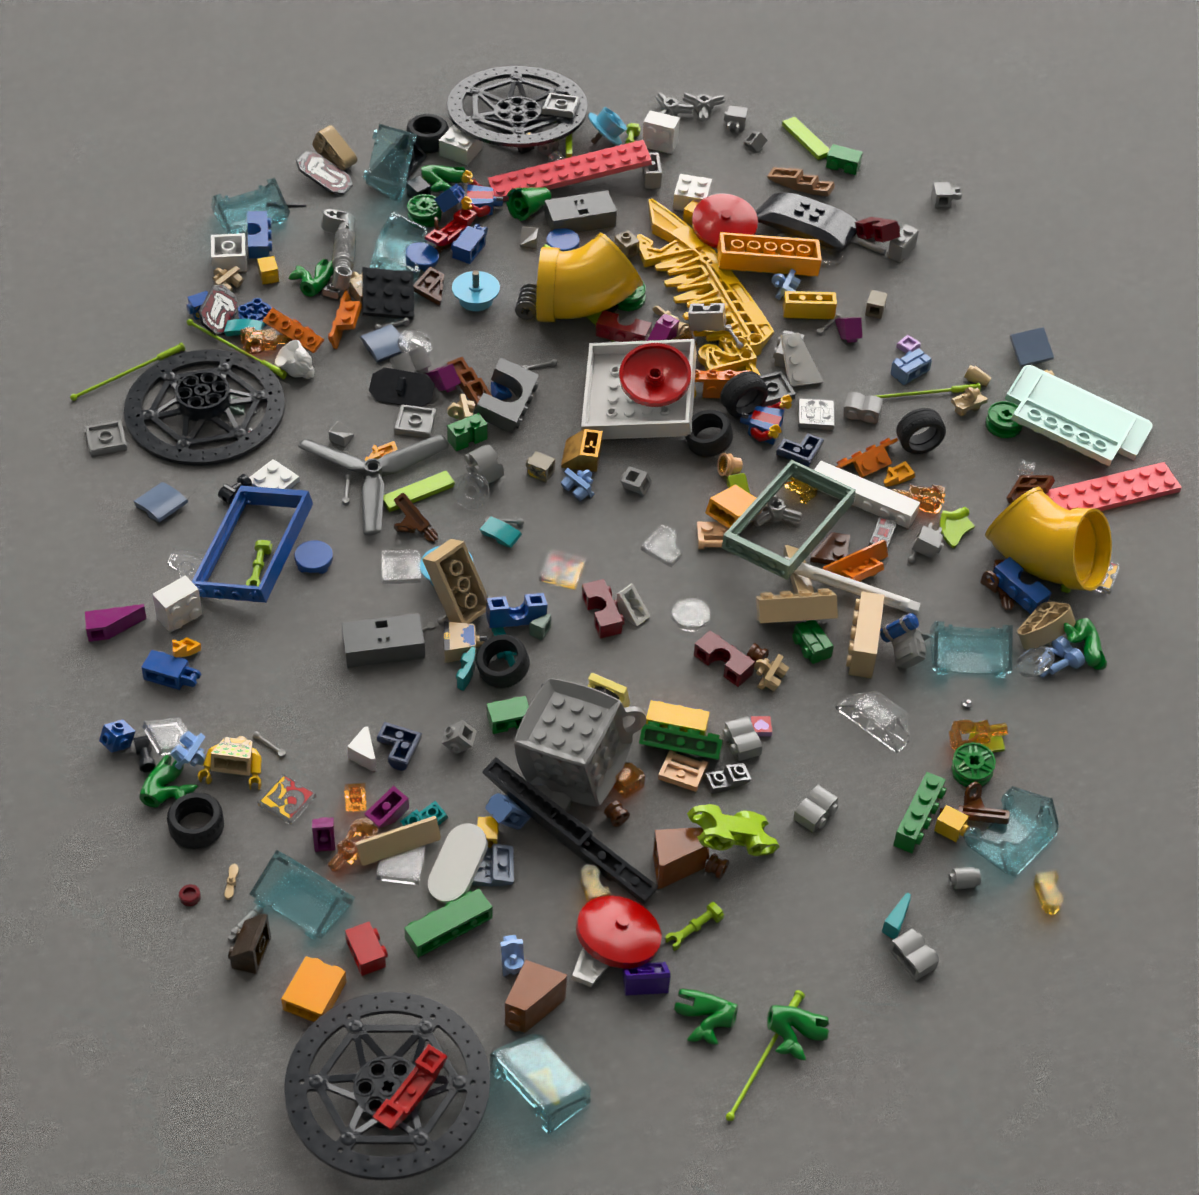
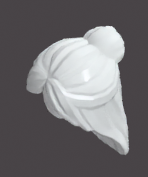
[274,340,315,379]

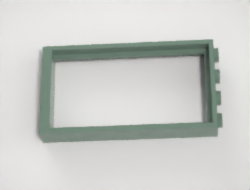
[722,460,856,580]

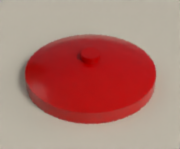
[692,194,758,249]
[619,343,691,407]
[576,896,662,969]

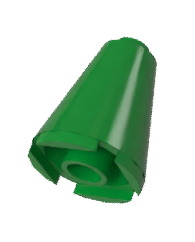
[507,187,551,221]

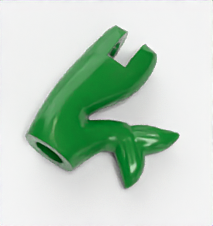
[421,165,466,192]
[289,259,334,297]
[1064,618,1107,670]
[139,755,198,808]
[674,989,738,1045]
[767,1005,829,1061]

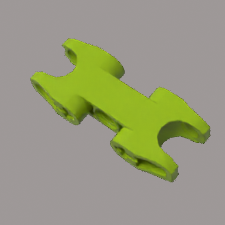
[687,804,780,856]

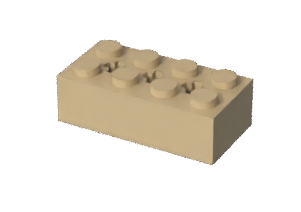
[422,539,488,624]
[756,589,838,623]
[846,591,885,679]

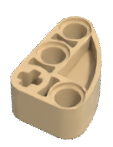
[312,125,358,170]
[1017,602,1076,650]

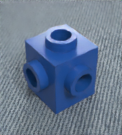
[99,719,135,753]

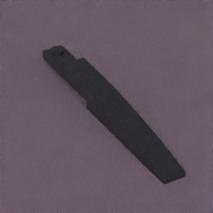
[482,757,658,904]

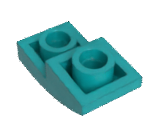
[224,319,264,339]
[479,516,522,548]
[456,646,475,691]
[400,800,448,826]

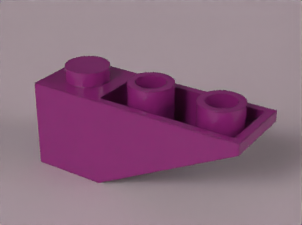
[85,604,147,642]

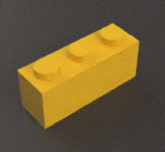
[783,291,837,319]
[646,700,710,736]

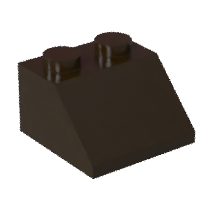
[228,914,271,974]

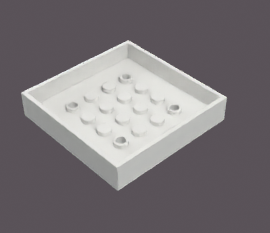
[581,339,697,439]

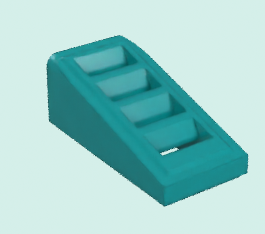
[882,892,911,940]

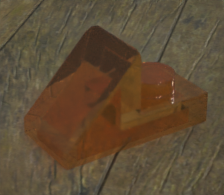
[344,782,367,811]

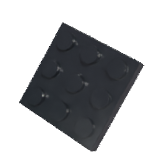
[362,267,414,320]

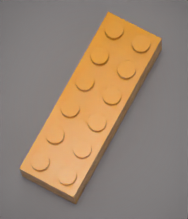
[717,232,822,276]

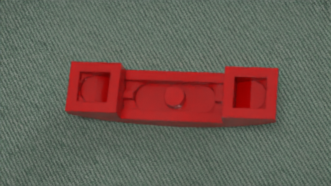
[425,208,477,246]
[373,1044,448,1130]

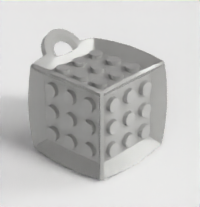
[513,678,646,807]

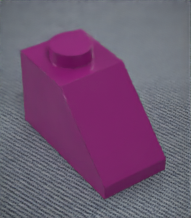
[647,314,680,341]
[835,317,863,343]
[425,363,461,393]
[364,785,409,828]
[312,817,336,852]

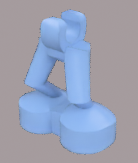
[1037,636,1085,677]

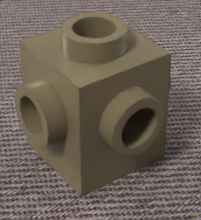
[615,230,640,259]

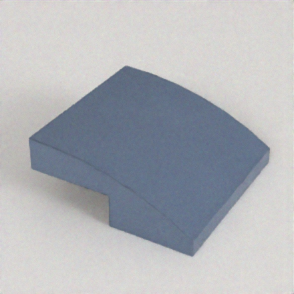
[360,324,408,363]
[134,482,188,522]
[472,843,514,886]

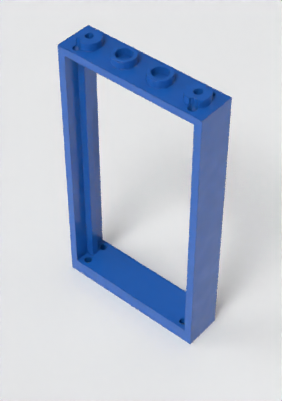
[192,486,313,603]

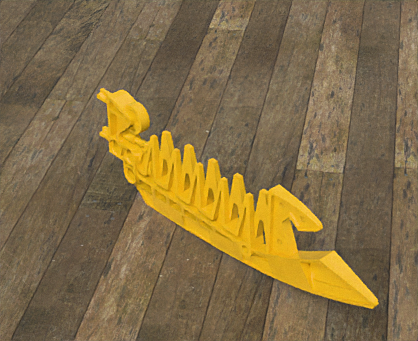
[637,199,774,376]

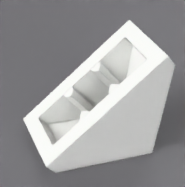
[617,583,650,627]
[347,726,376,771]

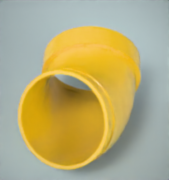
[536,233,643,322]
[985,487,1112,591]

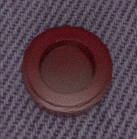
[179,884,201,906]

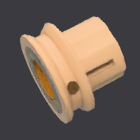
[717,453,743,477]

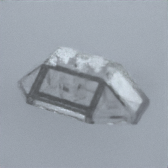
[835,690,910,753]

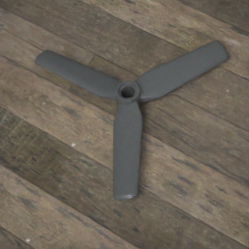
[298,434,449,536]

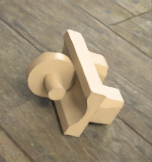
[213,266,244,292]
[951,387,988,416]
[447,394,475,421]
[754,654,789,691]

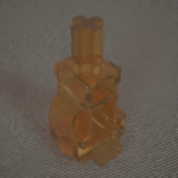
[240,327,292,354]
[892,485,945,513]
[948,720,1008,750]
[327,817,378,872]

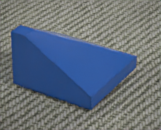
[491,382,512,400]

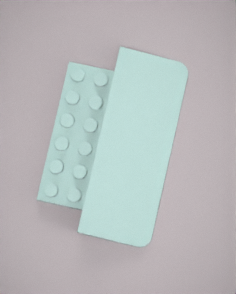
[1005,365,1152,466]

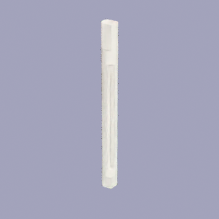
[785,556,921,615]

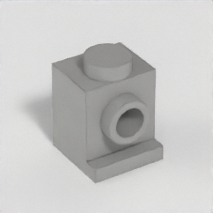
[621,466,652,497]

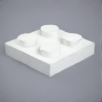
[249,459,300,489]

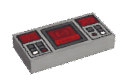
[869,517,897,549]

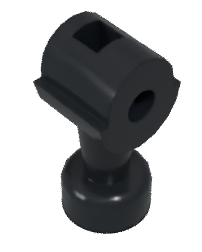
[218,474,252,504]
[133,735,156,773]

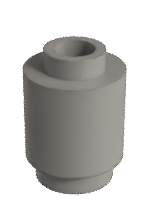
[948,867,981,890]

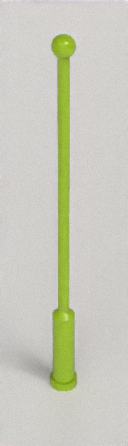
[187,319,287,379]
[70,342,186,401]
[875,383,981,398]
[726,990,805,1121]

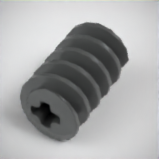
[515,283,537,320]

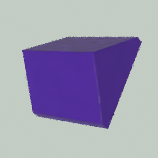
[622,962,670,996]

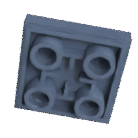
[1010,327,1054,367]

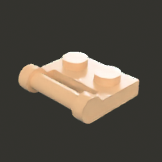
[697,522,729,549]
[658,750,709,792]

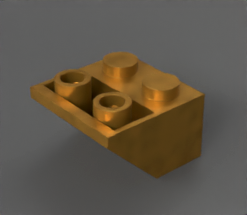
[561,429,603,472]

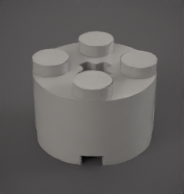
[464,444,504,488]

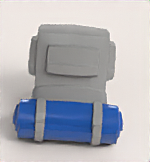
[880,613,931,669]

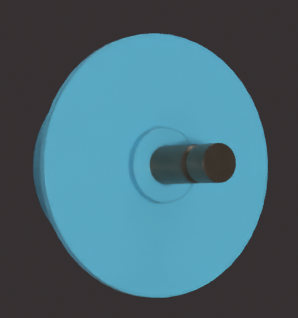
[588,107,627,146]
[452,270,500,311]

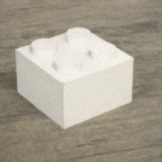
[643,111,680,154]
[439,125,483,165]
[673,174,712,211]
[211,233,247,273]
[152,575,203,633]

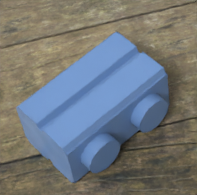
[891,348,932,385]
[485,793,531,830]

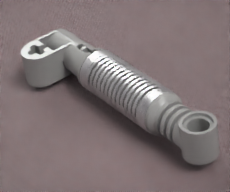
[320,209,356,290]

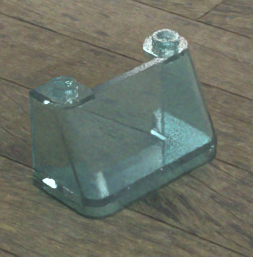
[363,124,417,202]
[211,178,290,234]
[369,211,428,278]
[930,621,1013,678]
[963,786,1059,876]
[249,850,356,940]
[490,1033,591,1135]

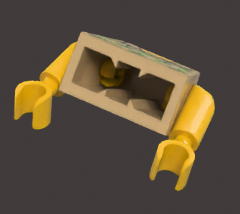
[198,736,262,790]

